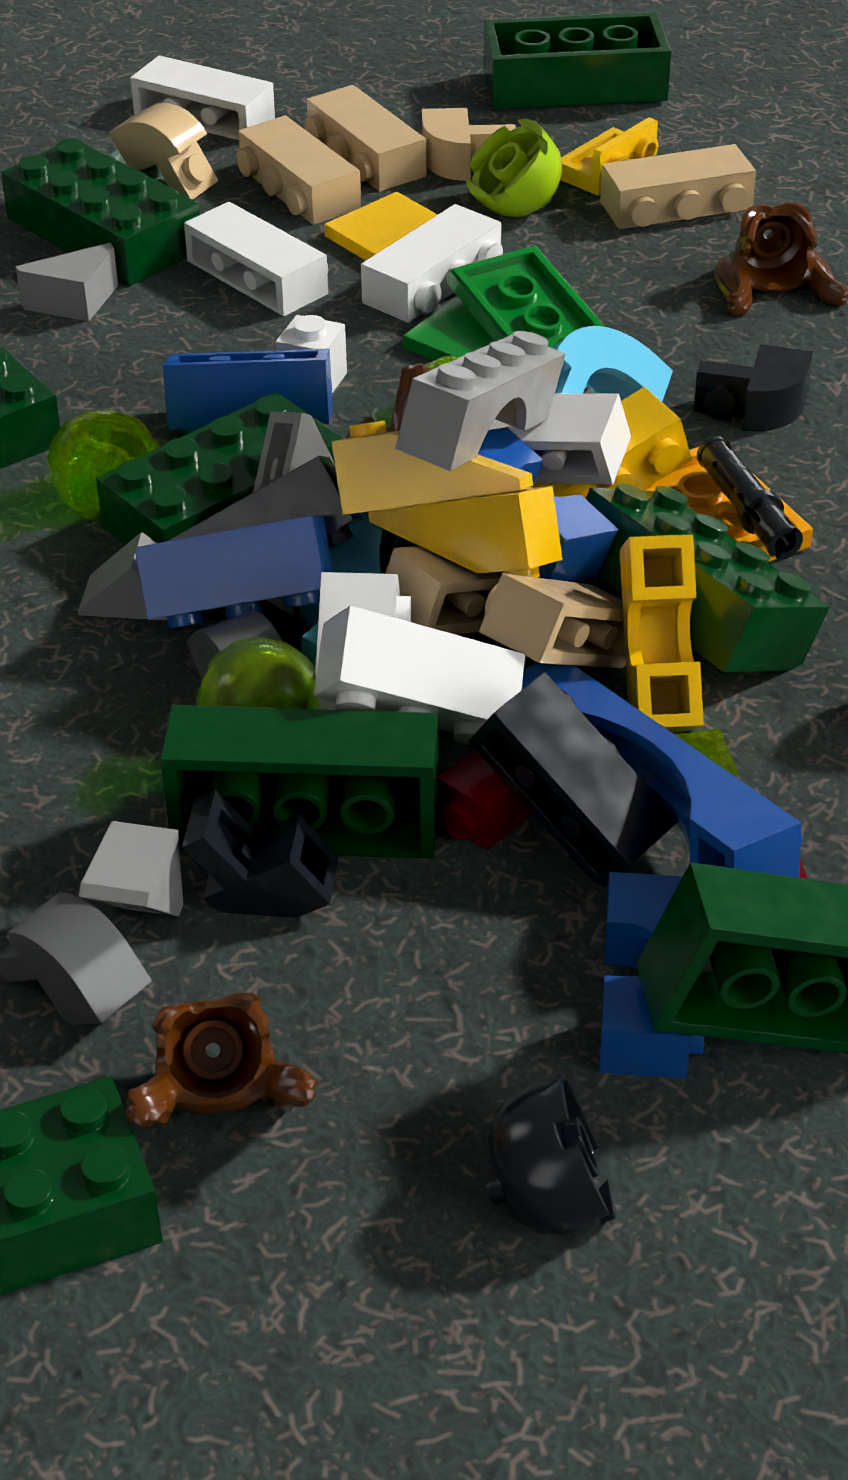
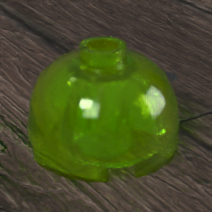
[47,408,160,523]
[196,636,319,709]

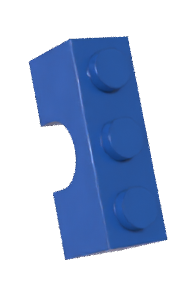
[478,427,618,582]
[599,872,704,1078]

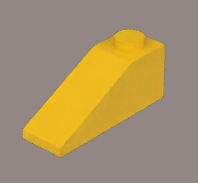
[331,421,533,515]
[368,486,563,578]

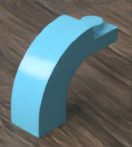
[551,326,673,402]

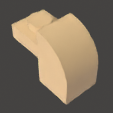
[108,103,219,199]
[422,108,516,181]

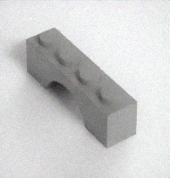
[395,331,566,471]

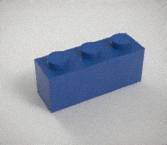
[163,348,333,435]
[134,515,334,629]

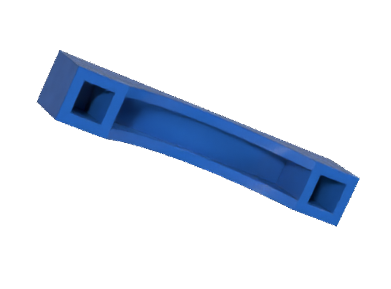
[521,663,802,878]

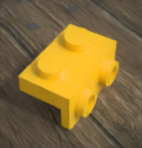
[560,117,659,196]

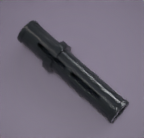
[697,436,803,560]

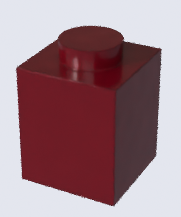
[438,749,532,850]

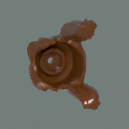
[714,202,848,317]
[125,992,317,1129]

